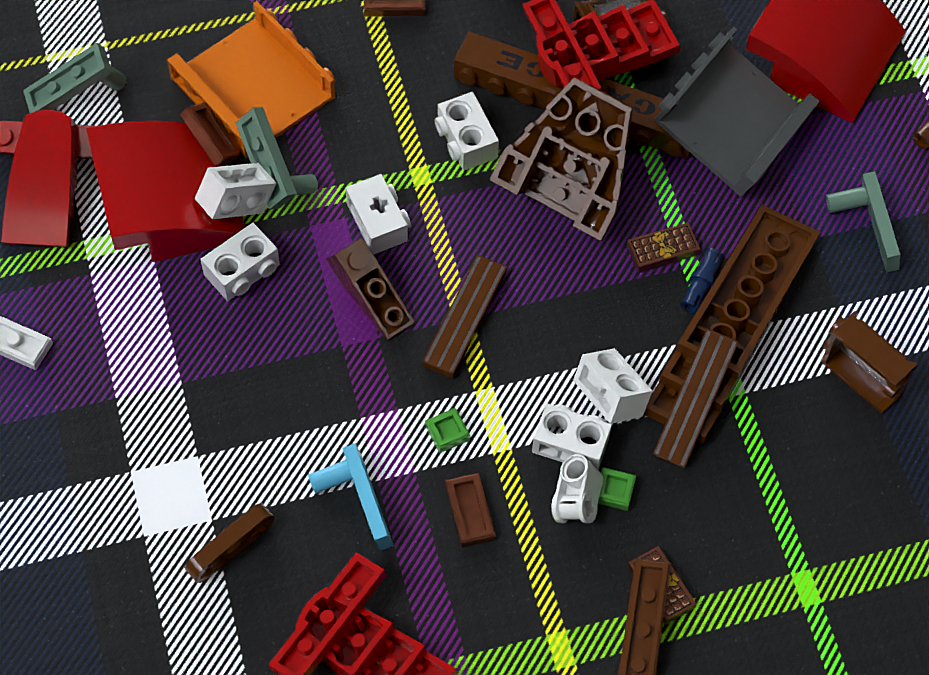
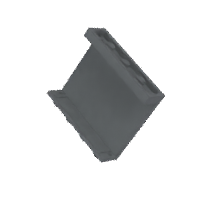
[654,27,819,196]

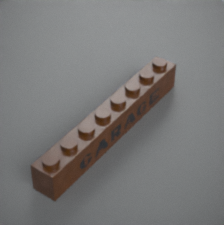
[454,31,690,159]

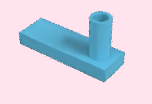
[308,443,394,551]

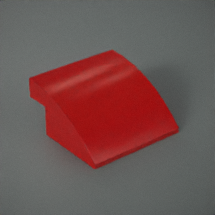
[746,0,906,123]
[86,121,245,262]

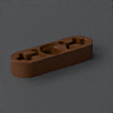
[185,503,275,583]

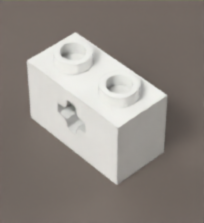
[345,174,411,255]

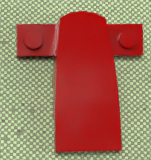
[522,0,681,91]
[0,110,94,248]
[268,552,458,675]

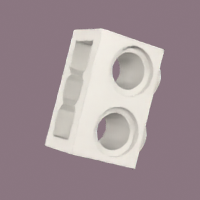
[435,92,499,171]
[195,163,277,219]
[200,223,280,301]
[573,348,652,424]
[532,403,612,469]

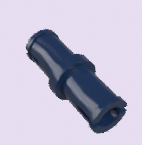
[680,248,725,314]

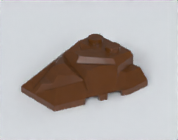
[490,78,633,241]

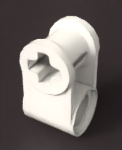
[551,454,603,523]

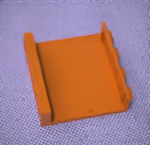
[167,1,336,158]

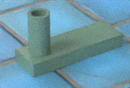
[23,43,126,113]
[236,107,318,210]
[826,171,900,272]

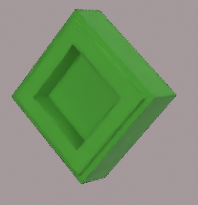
[425,408,470,454]
[598,467,636,511]

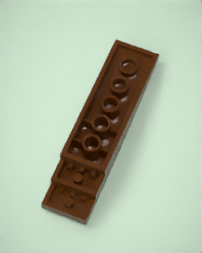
[644,204,820,444]

